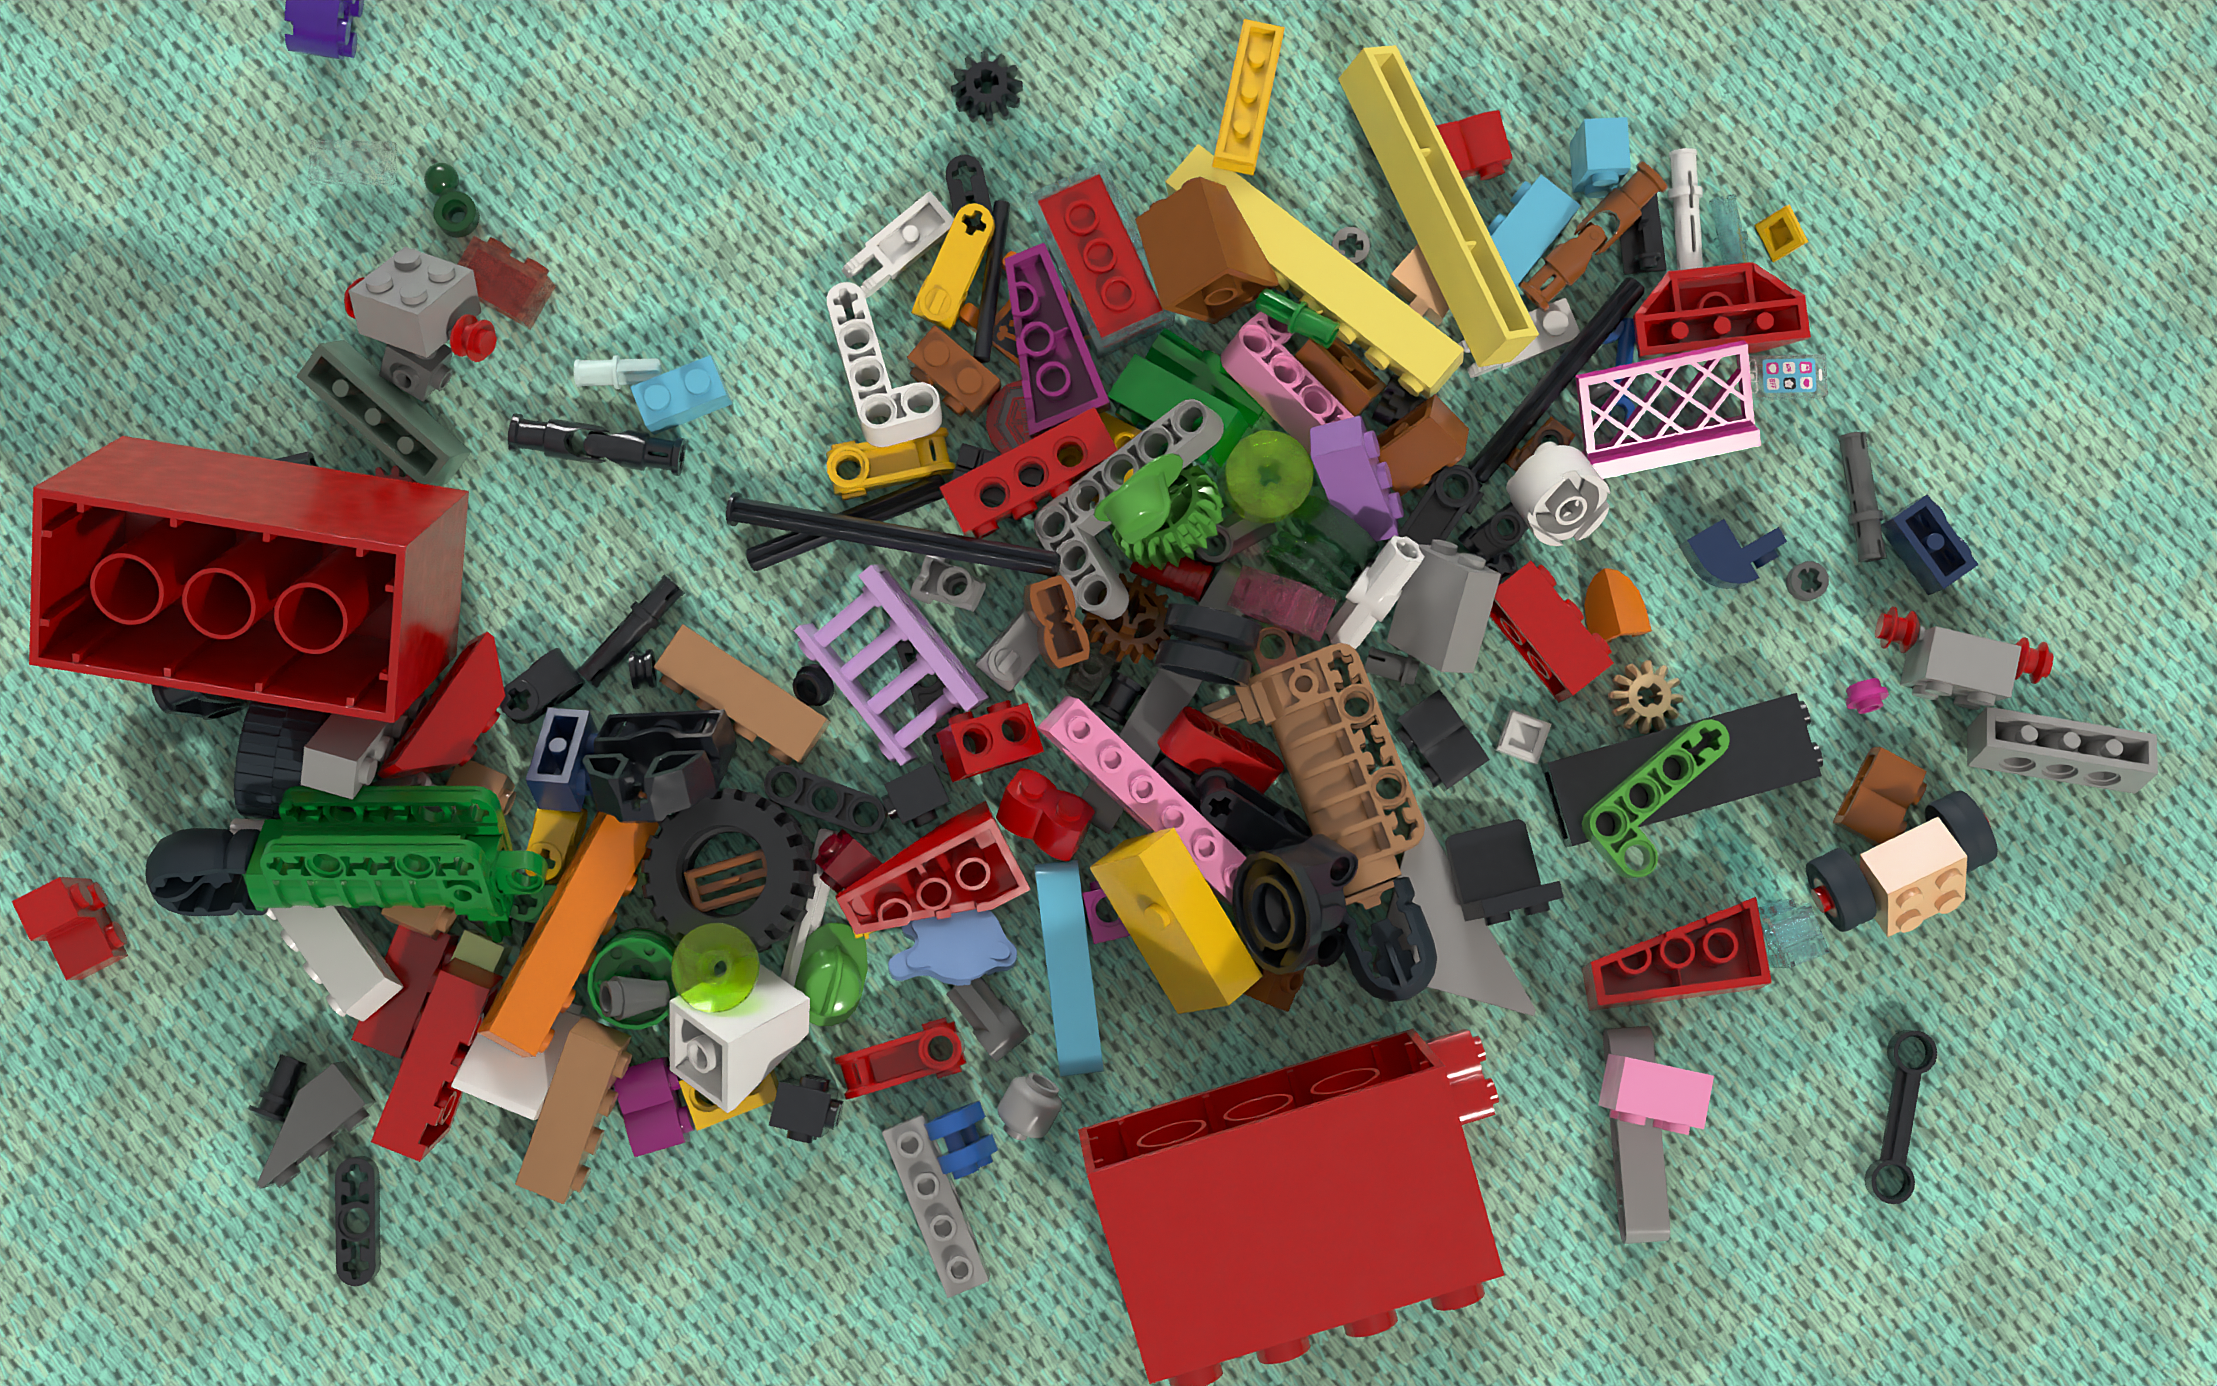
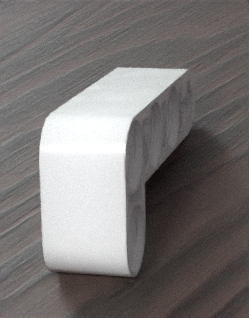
[826,282,942,447]

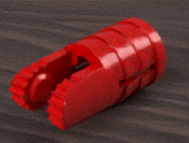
[1129,556,1215,603]

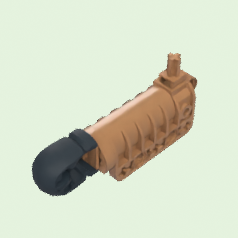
[1201,627,1437,1002]

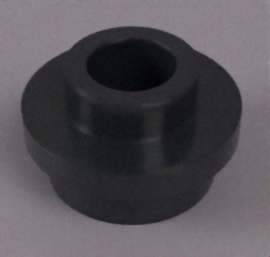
[792,664,834,706]

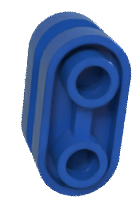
[924,1100,998,1180]

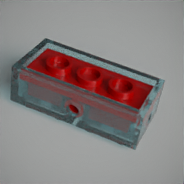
[1025,161,1176,360]

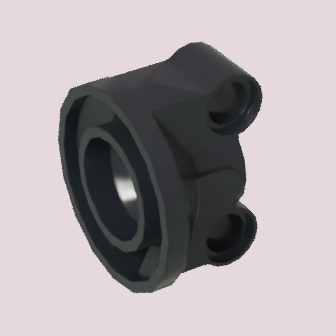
[1232,834,1358,975]

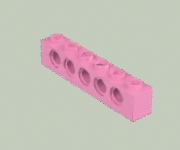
[1037,696,1246,906]

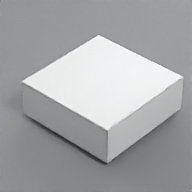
[1495,709,1551,765]

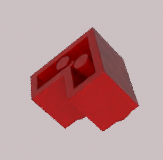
[11,877,128,980]

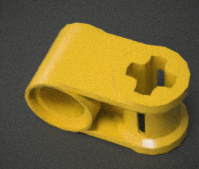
[524,808,588,885]

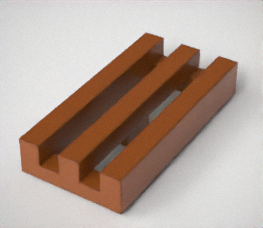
[684,849,767,912]

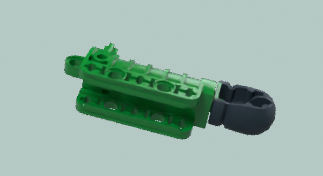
[145,786,548,943]

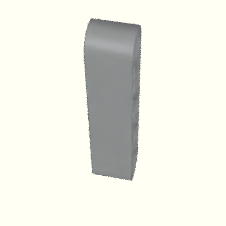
[1603,1026,1670,1244]

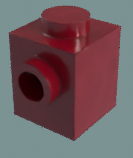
[814,828,883,894]

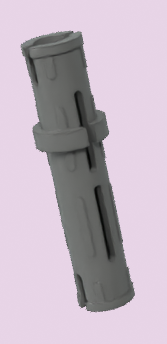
[1838,432,1887,562]

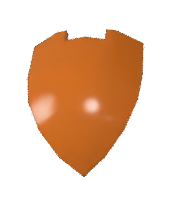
[1584,568,1652,643]

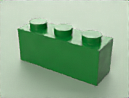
[1107,354,1249,468]

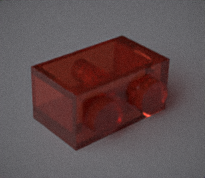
[457,236,556,330]

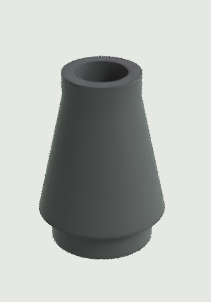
[599,976,670,1021]

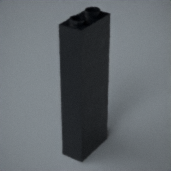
[1541,693,1823,848]

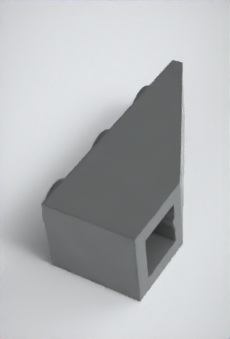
[257,1061,376,1189]

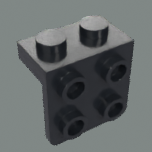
[1445,819,1564,926]

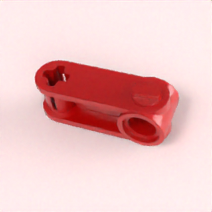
[834,1017,967,1100]

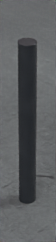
[973,200,1010,363]

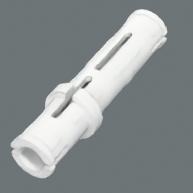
[1668,148,1703,270]

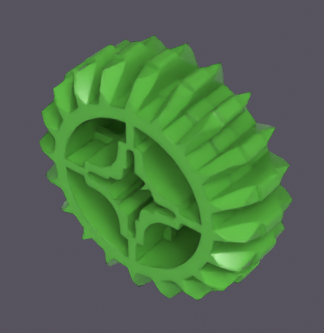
[1110,463,1224,570]

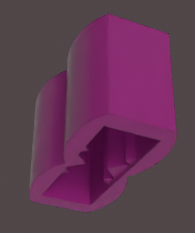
[614,1057,695,1157]

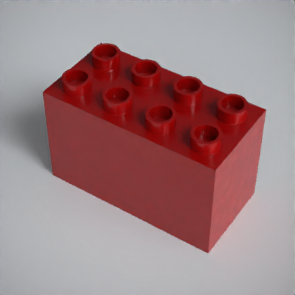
[29,436,469,723]
[1078,1028,1505,1386]

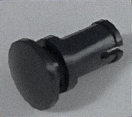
[248,1054,307,1124]

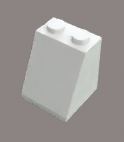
[670,958,810,1113]
[451,1001,591,1120]

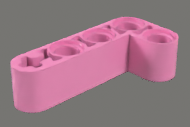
[1221,311,1354,456]

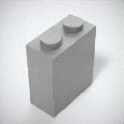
[1387,540,1501,673]

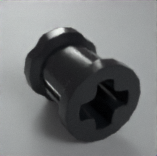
[1091,670,1146,727]

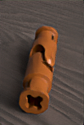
[1518,161,1668,312]

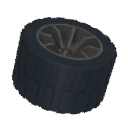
[234,700,332,819]

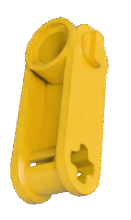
[911,203,995,331]
[826,427,956,501]

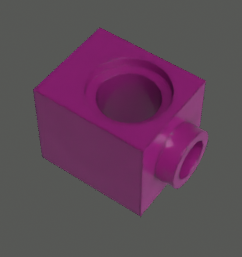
[1082,881,1130,944]

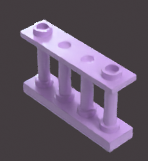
[794,564,989,766]

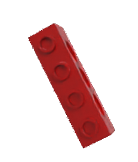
[939,407,1117,539]

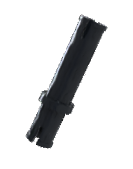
[576,574,685,688]

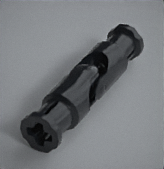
[508,413,686,476]

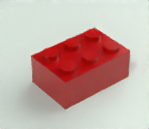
[1489,561,1614,703]

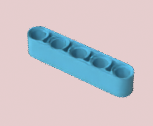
[1035,859,1104,1077]

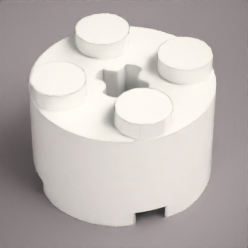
[1506,442,1610,546]

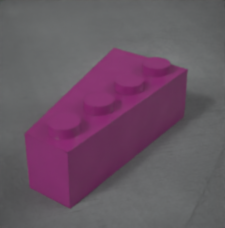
[1004,242,1112,439]

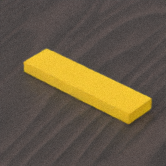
[1212,19,1285,176]

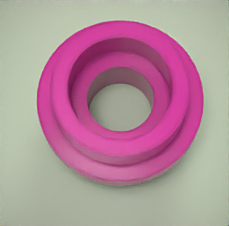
[1845,678,1889,714]

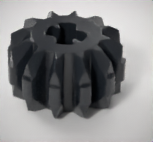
[951,50,1023,126]

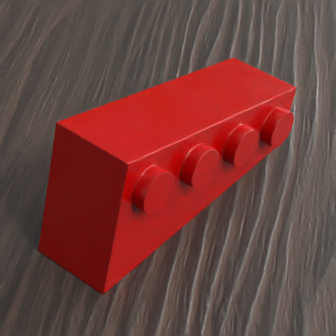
[371,957,504,1162]

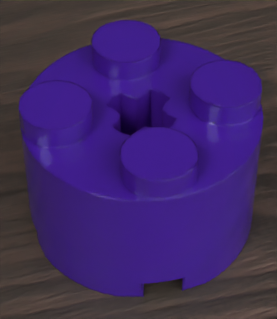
[284,0,364,60]

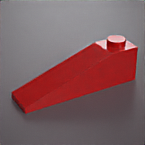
[835,800,1031,934]

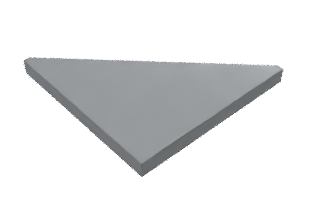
[1372,813,1536,1016]

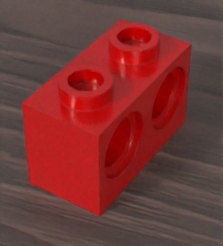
[936,700,1044,783]

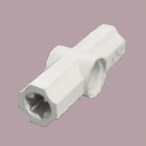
[1324,535,1425,649]

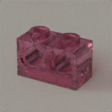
[1227,565,1337,642]

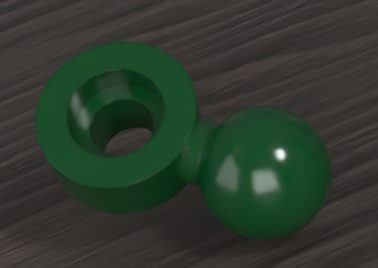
[424,162,480,238]

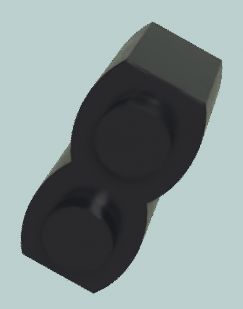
[1393,689,1490,792]

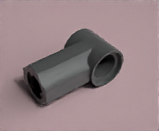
[1194,499,1278,567]
[946,977,1031,1062]

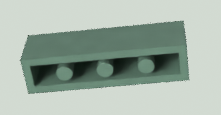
[296,340,472,486]

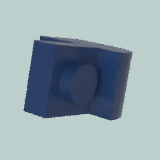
[1679,519,1787,589]

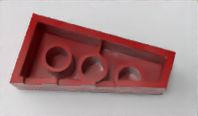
[1582,897,1772,1011]

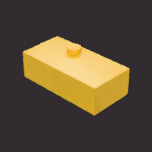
[1089,827,1263,1014]

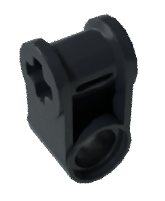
[500,648,585,725]

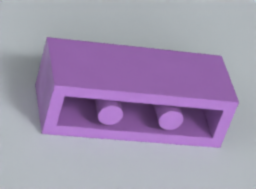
[1310,415,1404,548]

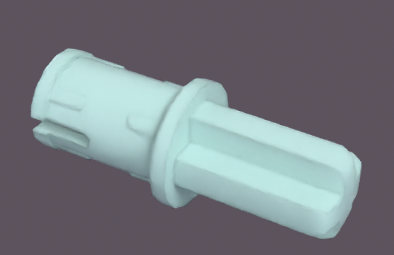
[574,355,662,389]

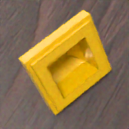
[1754,204,1808,262]

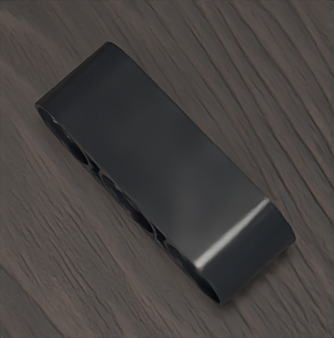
[764,765,888,835]

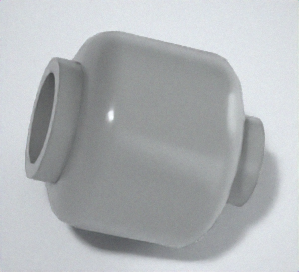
[998,1073,1062,1141]

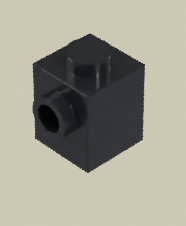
[881,762,951,829]

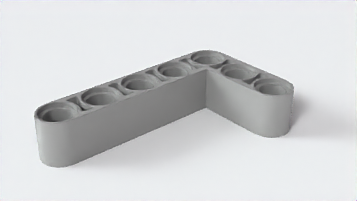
[1034,399,1224,619]

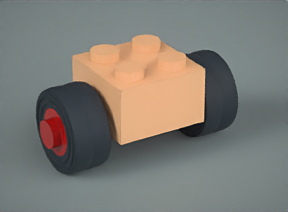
[1806,790,1998,937]

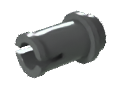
[1364,646,1420,687]

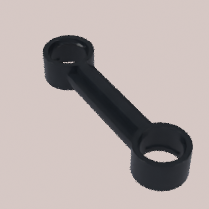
[1865,1030,1937,1204]

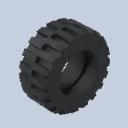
[641,788,817,957]

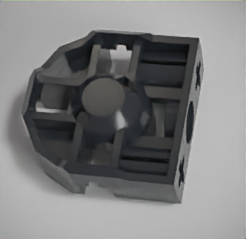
[582,709,737,823]

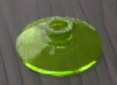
[671,923,760,1013]

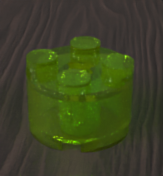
[1223,430,1313,523]

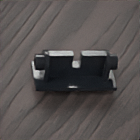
[1619,193,1667,275]

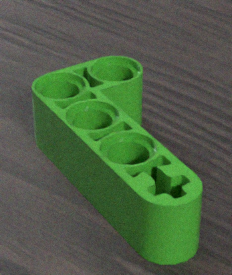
[1582,719,1730,878]

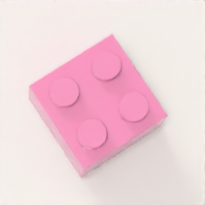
[1598,1054,1714,1135]

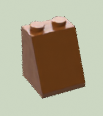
[1135,176,1279,324]

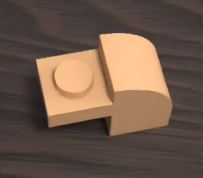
[1387,244,1449,327]

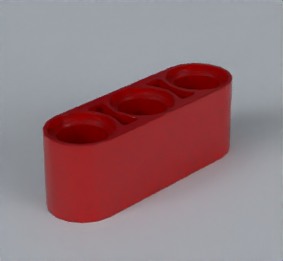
[1157,706,1284,794]

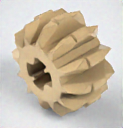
[1608,660,1684,734]

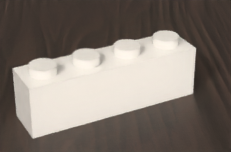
[266,906,404,1021]

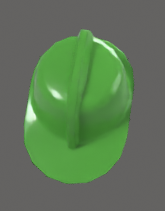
[1093,453,1183,544]
[794,923,868,1026]

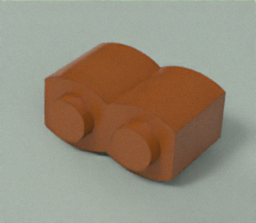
[1023,575,1090,669]
[1833,747,1927,846]

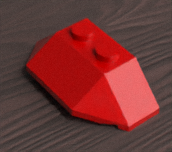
[1633,262,1811,359]
[376,631,505,779]

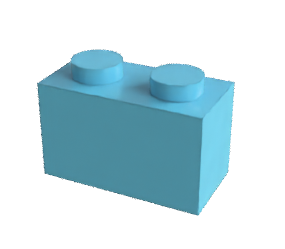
[1570,117,1631,198]
[630,355,732,435]

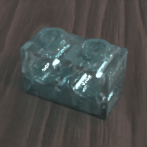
[1758,898,1830,968]

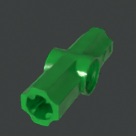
[1145,328,1265,429]

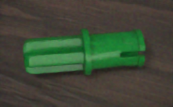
[1255,289,1340,349]

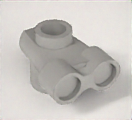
[910,555,986,612]

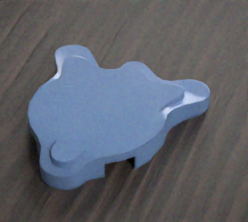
[888,909,1017,986]

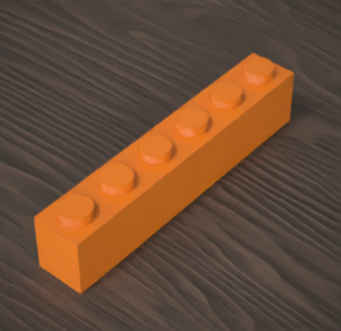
[477,811,659,1057]

